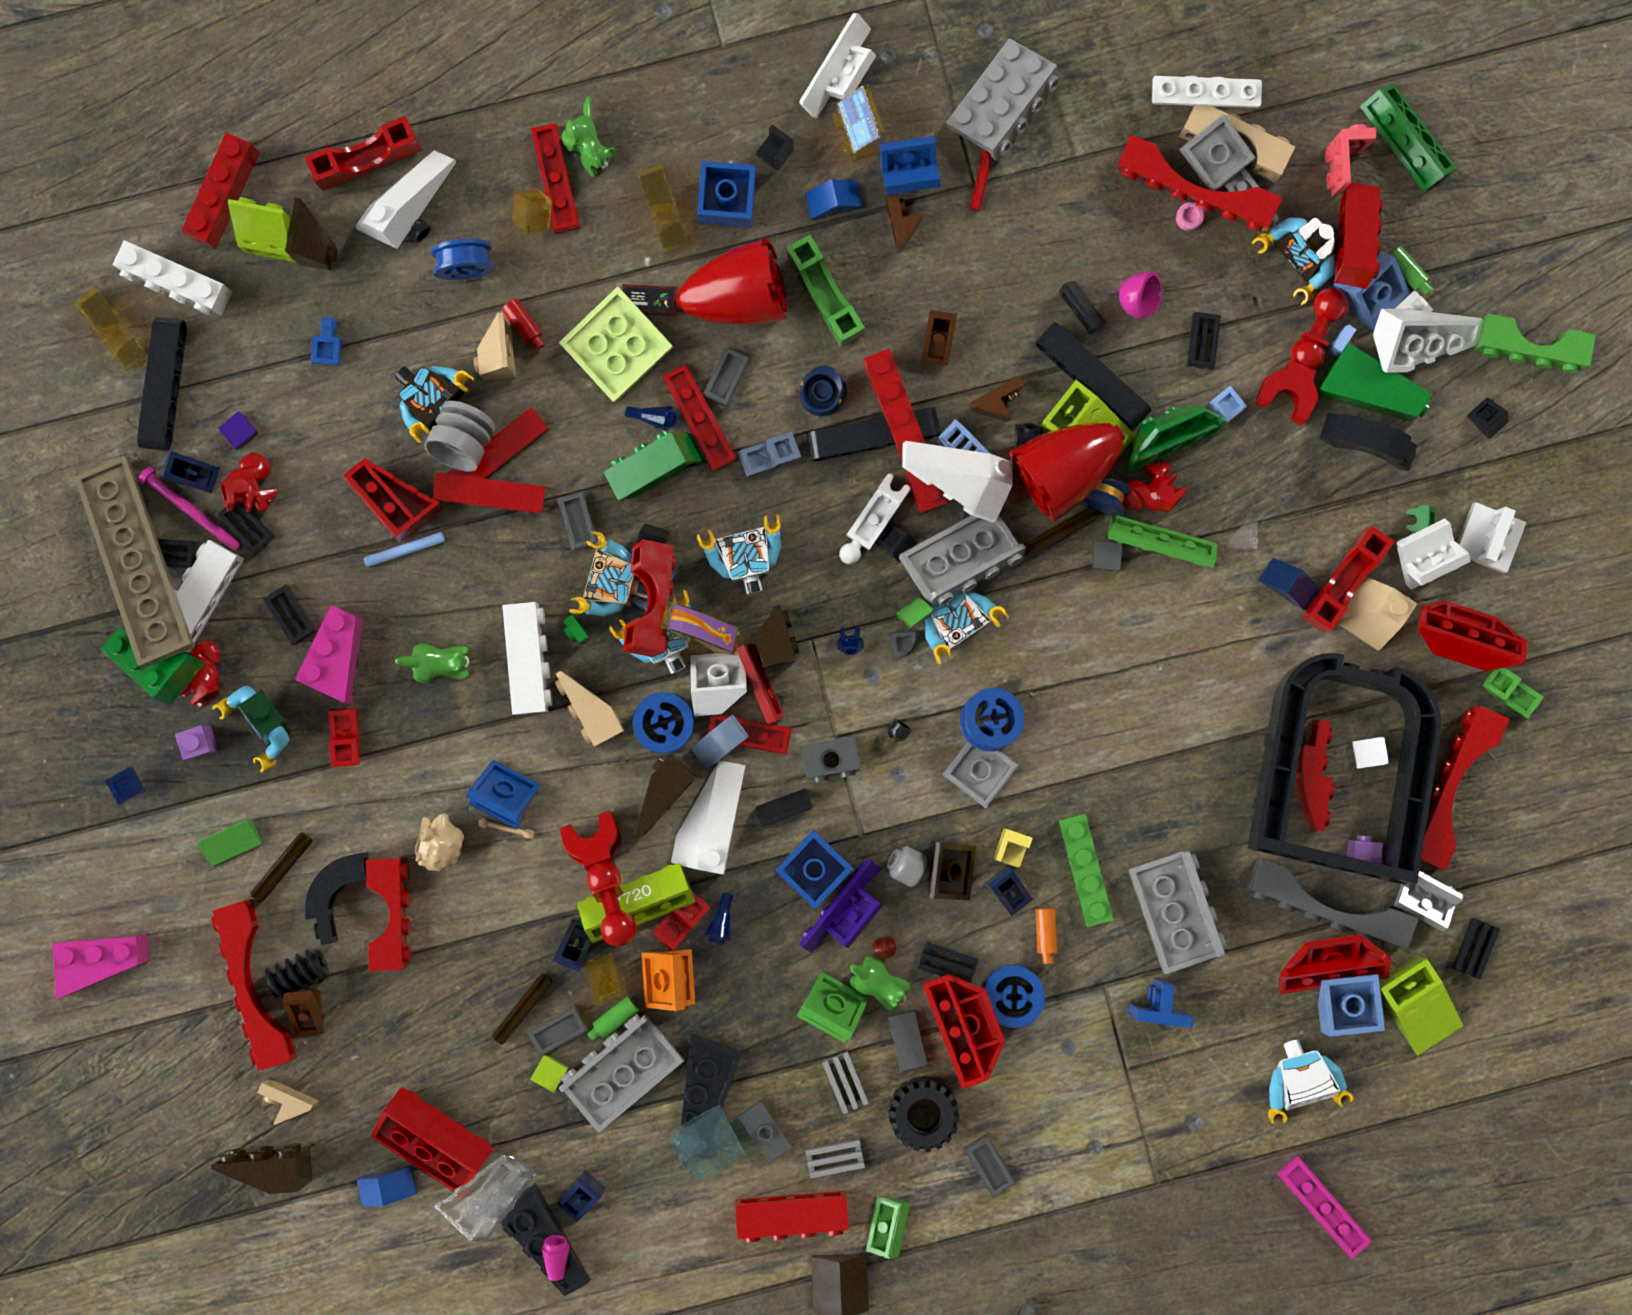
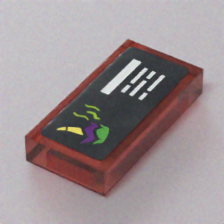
[622,284,677,316]

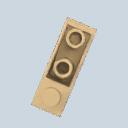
[555,671,626,747]

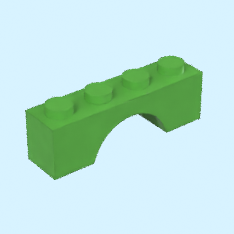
[786,235,865,348]
[1474,314,1596,374]

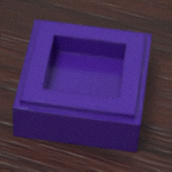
[218,411,258,450]

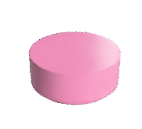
[1176,202,1204,231]

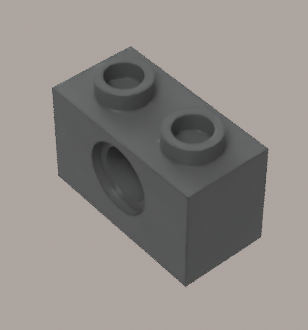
[801,736,861,783]

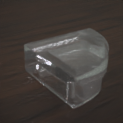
[1228,522,1258,550]

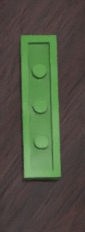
[1108,516,1217,568]
[1058,814,1114,927]

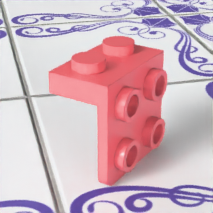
[1325,124,1376,197]

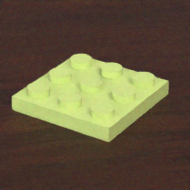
[559,286,674,403]

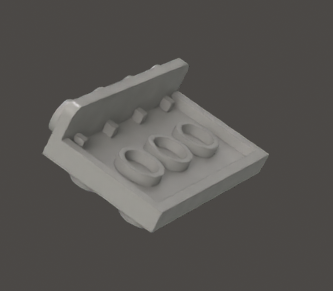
[946,38,1060,161]
[899,515,1026,607]
[1128,850,1227,974]
[558,1013,684,1133]

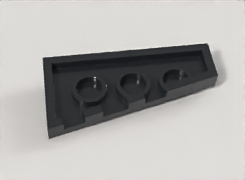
[678,1033,743,1158]
[487,1183,591,1296]

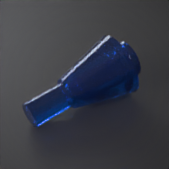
[625,406,676,431]
[704,893,733,945]

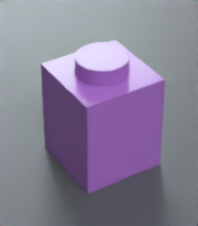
[175,725,219,760]
[1346,835,1383,874]

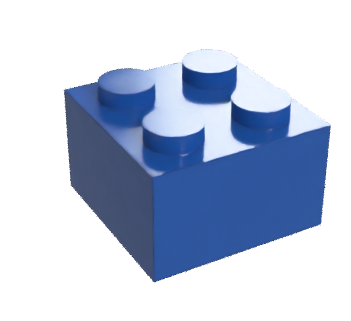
[697,161,756,228]
[775,829,854,909]

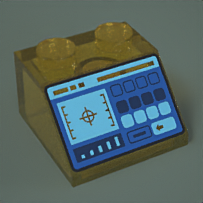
[833,84,886,162]

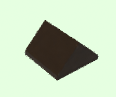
[927,841,976,901]
[811,1253,869,1315]

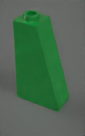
[1316,343,1432,422]

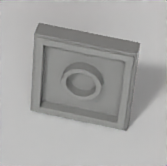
[1179,114,1256,191]
[942,741,1019,808]

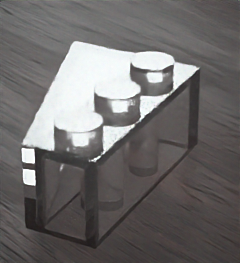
[433,1155,536,1243]

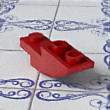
[1296,719,1335,832]

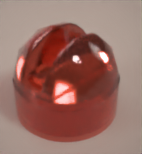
[872,936,896,959]

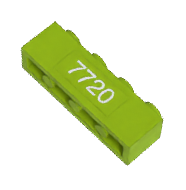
[577,863,695,943]

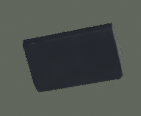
[1059,281,1106,334]
[756,789,813,827]

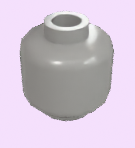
[887,846,930,887]

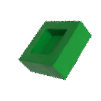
[563,615,591,644]

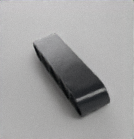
[137,317,187,451]
[1035,322,1152,431]
[806,407,941,461]

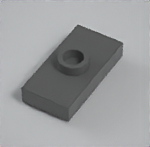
[738,1100,792,1163]

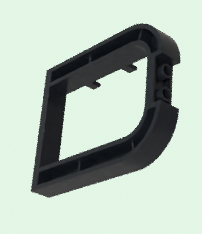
[1247,653,1442,886]

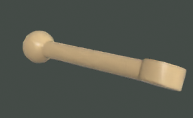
[478,818,534,839]

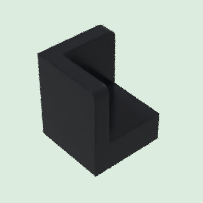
[756,125,794,171]

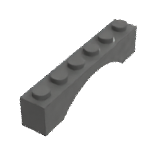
[1246,858,1419,952]

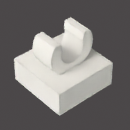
[1395,290,1433,312]

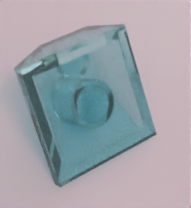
[668,1105,746,1181]

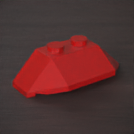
[1418,601,1527,671]
[1278,934,1391,995]
[922,974,1006,1089]

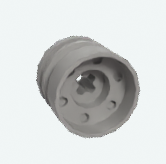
[424,401,496,472]

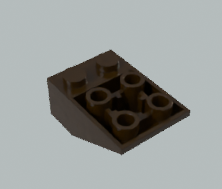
[211,1143,312,1194]

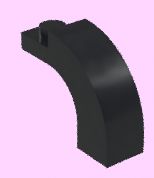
[1320,413,1418,471]
[305,852,369,945]

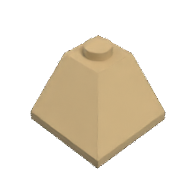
[474,312,516,381]
[1337,577,1417,651]

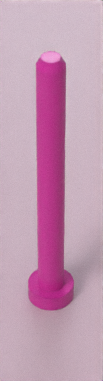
[138,466,241,551]

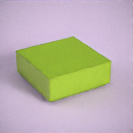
[530,1054,569,1093]

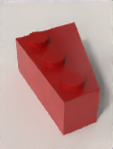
[343,458,442,544]

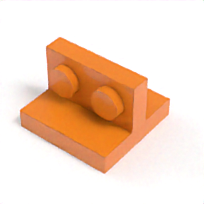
[641,949,695,1011]

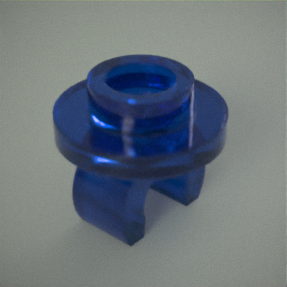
[837,627,864,655]

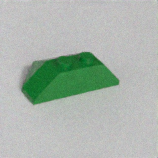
[1124,405,1227,474]

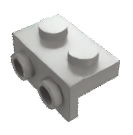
[1394,871,1464,932]

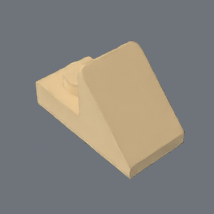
[257,1078,319,1125]

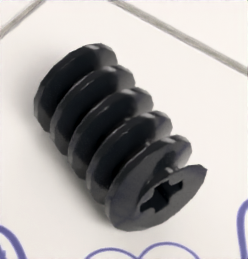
[265,949,329,999]

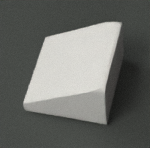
[1352,737,1389,768]

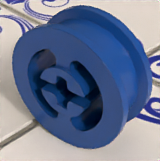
[431,239,495,280]
[960,688,1024,752]
[633,692,694,754]
[983,964,1045,1028]

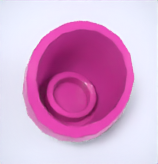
[1118,272,1162,319]

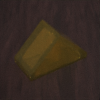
[586,952,627,1006]

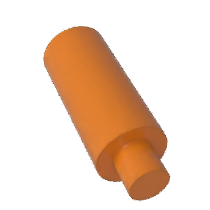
[1035,908,1057,964]

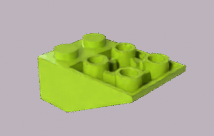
[228,197,296,263]
[1040,380,1135,458]
[1379,956,1463,1056]

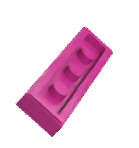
[1276,1155,1373,1259]

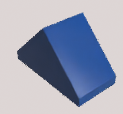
[805,179,864,220]
[356,1166,417,1206]

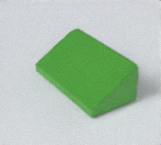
[197,819,263,867]
[866,1196,910,1259]

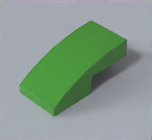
[896,597,933,629]
[1482,668,1544,720]

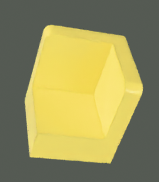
[993,828,1032,867]

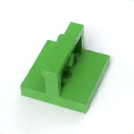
[797,971,869,1043]

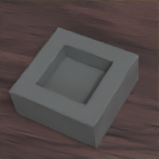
[1092,541,1123,572]

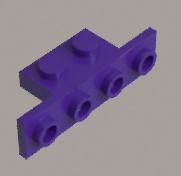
[799,858,883,953]

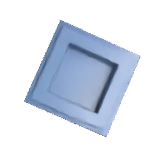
[1327,324,1356,358]
[1208,386,1247,423]

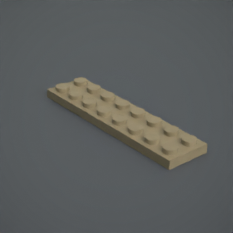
[74,456,195,669]

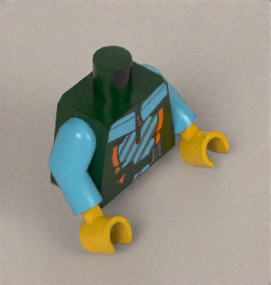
[212,686,291,772]

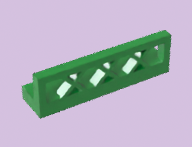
[1360,83,1457,192]

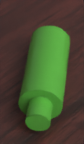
[1391,246,1433,295]
[587,995,640,1042]

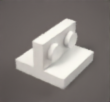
[1457,502,1527,574]
[1396,519,1471,590]

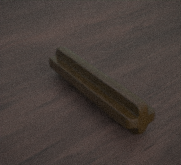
[1024,507,1097,557]
[250,832,313,902]
[492,973,553,1045]

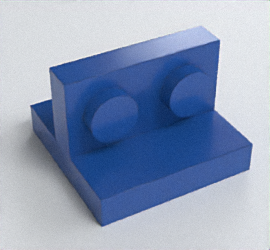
[878,136,940,195]
[466,760,541,829]
[1127,978,1194,1028]

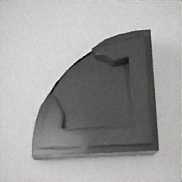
[890,630,917,660]

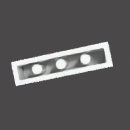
[175,540,244,653]
[502,602,553,715]

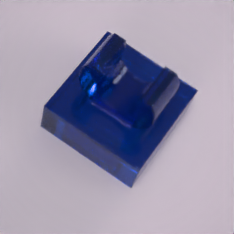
[105,767,146,805]

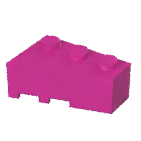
[295,605,363,704]
[52,934,149,999]

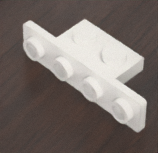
[799,13,876,118]
[1152,76,1262,108]

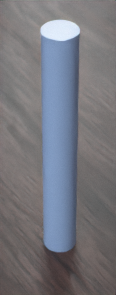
[364,532,445,568]

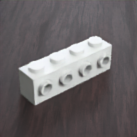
[113,240,232,316]

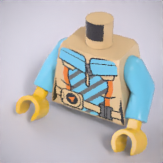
[570,531,648,617]

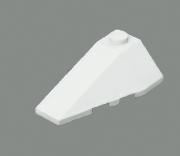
[355,150,456,249]
[1373,309,1485,373]
[902,441,1012,523]
[671,760,746,874]

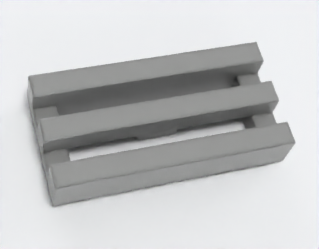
[822,1051,869,1114]
[805,1139,865,1178]

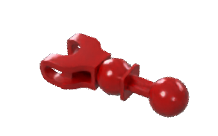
[1255,288,1349,426]
[560,810,637,947]

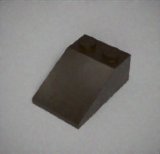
[634,755,698,840]

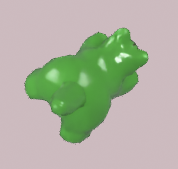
[562,96,615,177]
[395,643,469,683]
[850,955,910,1011]

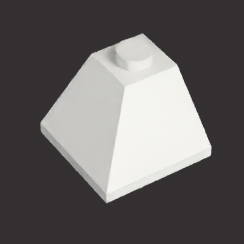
[690,652,747,716]

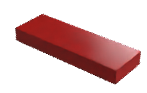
[736,643,784,724]
[707,714,792,755]

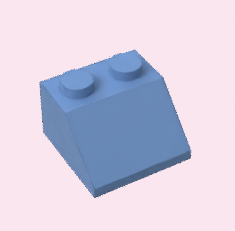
[1334,251,1410,331]
[1318,974,1385,1037]

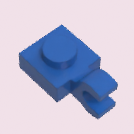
[311,317,342,366]

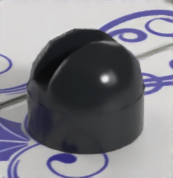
[408,218,431,243]
[888,718,912,742]

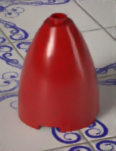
[675,238,788,325]
[1009,423,1125,523]

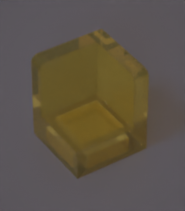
[512,189,552,233]

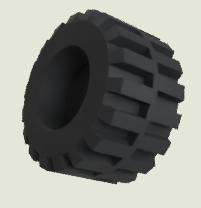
[889,1076,960,1152]

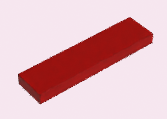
[530,123,581,234]
[662,364,737,472]
[446,407,549,479]
[433,472,545,513]

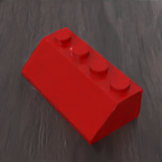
[370,1086,494,1197]

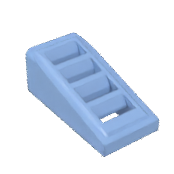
[936,419,990,454]

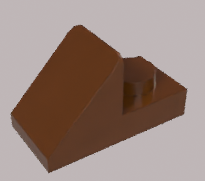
[885,194,924,252]
[921,310,957,366]
[969,375,1024,422]
[283,990,324,1036]

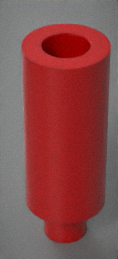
[502,298,545,351]

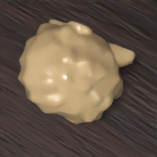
[414,813,464,871]

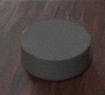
[1017,1298,1037,1315]

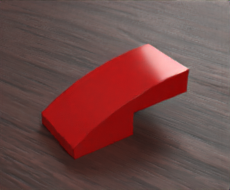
[328,707,360,767]
[652,890,710,951]

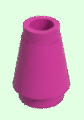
[541,1235,570,1281]

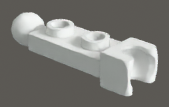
[839,473,911,564]

